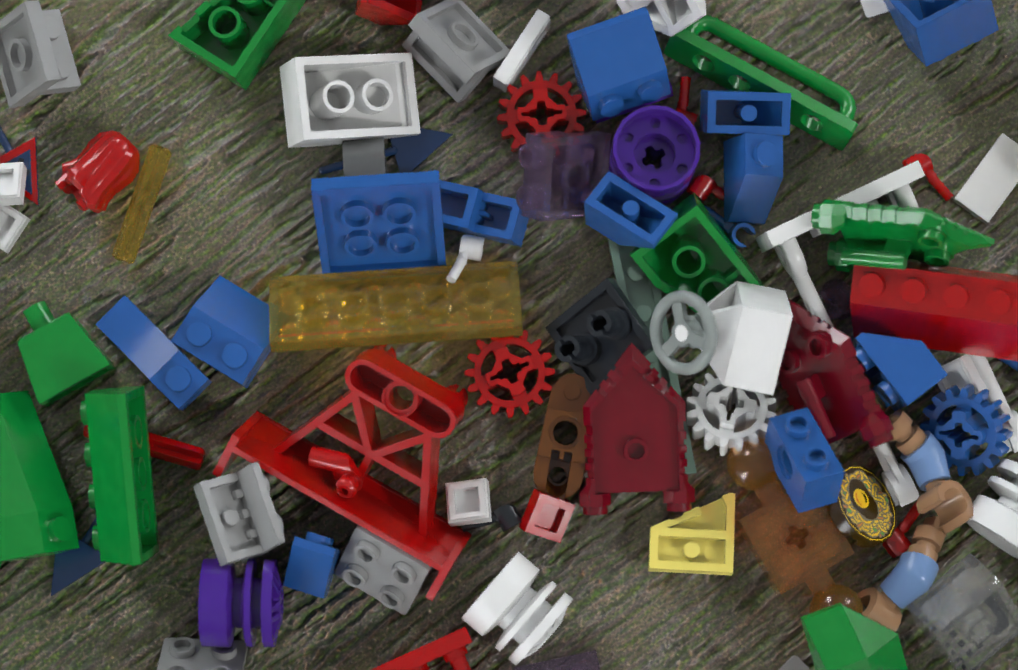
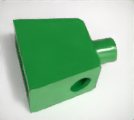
[17,301,115,407]

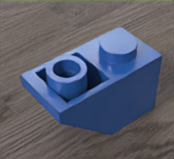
[283,531,341,599]

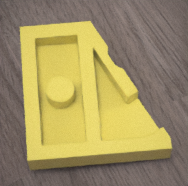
[648,493,735,576]

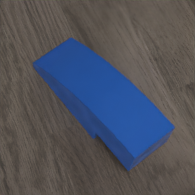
[403,172,532,247]

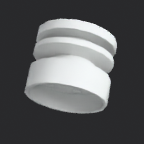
[966,458,1018,559]
[462,552,573,666]

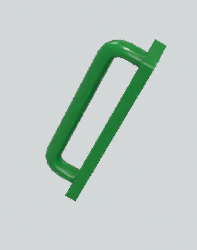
[663,15,858,151]

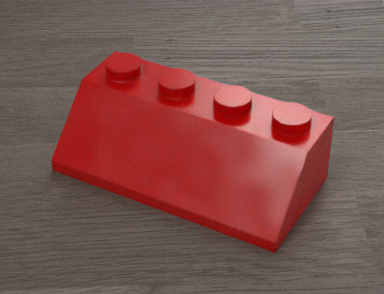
[850,261,1018,361]

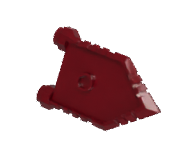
[777,299,894,449]
[579,342,695,515]

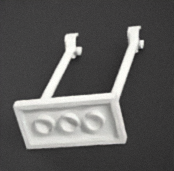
[755,160,1018,507]

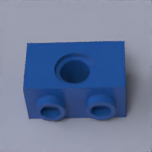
[763,407,845,513]

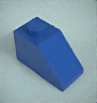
[699,90,791,135]
[723,133,783,225]
[584,171,678,249]

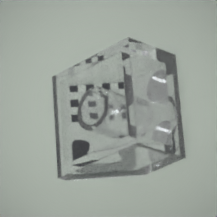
[906,553,1018,670]

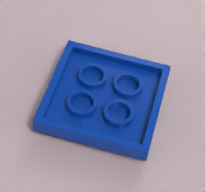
[311,170,447,279]

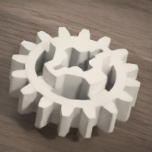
[686,373,777,456]

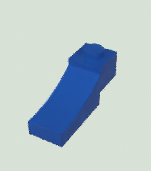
[95,295,212,411]

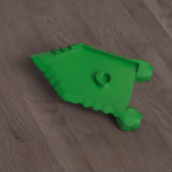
[811,199,995,272]

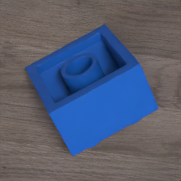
[883,0,999,66]
[566,6,671,121]
[171,276,290,389]

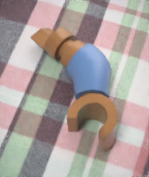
[889,409,974,534]
[856,516,946,632]

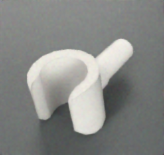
[446,234,485,283]

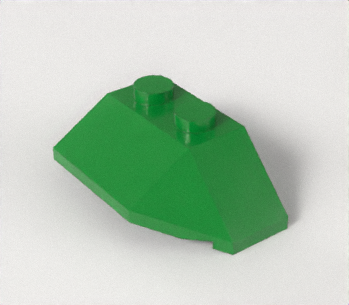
[800,603,908,670]

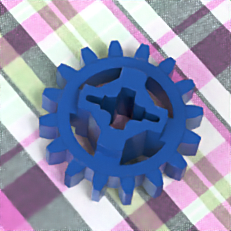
[920,384,1013,476]

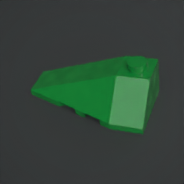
[630,193,764,313]
[0,391,79,562]

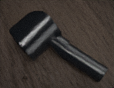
[462,504,522,532]

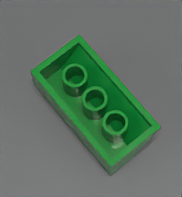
[80,386,159,565]

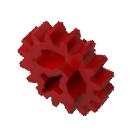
[497,71,586,163]
[464,327,555,419]

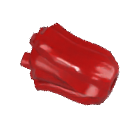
[55,130,140,213]

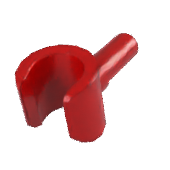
[676,76,698,125]
[902,153,953,201]
[686,175,724,203]
[882,501,920,558]

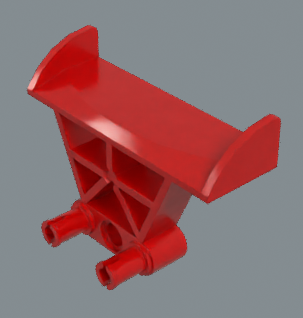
[212,343,472,601]

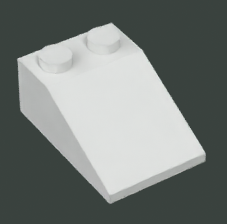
[280,52,421,148]

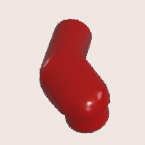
[308,446,363,498]

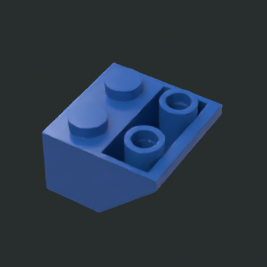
[852,333,948,411]

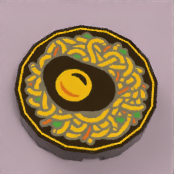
[827,465,896,548]

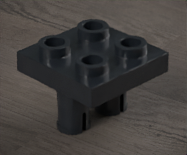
[545,278,653,395]

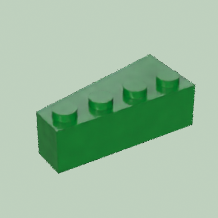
[168,0,306,91]

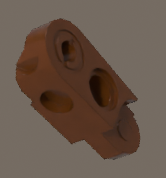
[533,374,591,499]

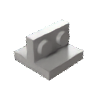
[0,0,81,108]
[402,0,510,103]

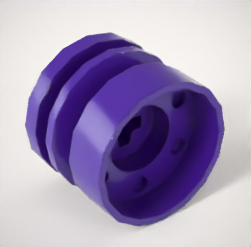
[608,105,701,205]
[198,559,284,647]

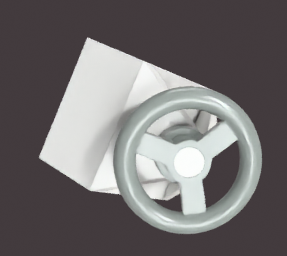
[650,281,793,395]

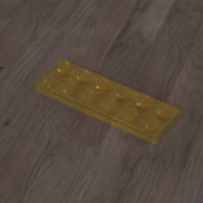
[269,261,523,352]

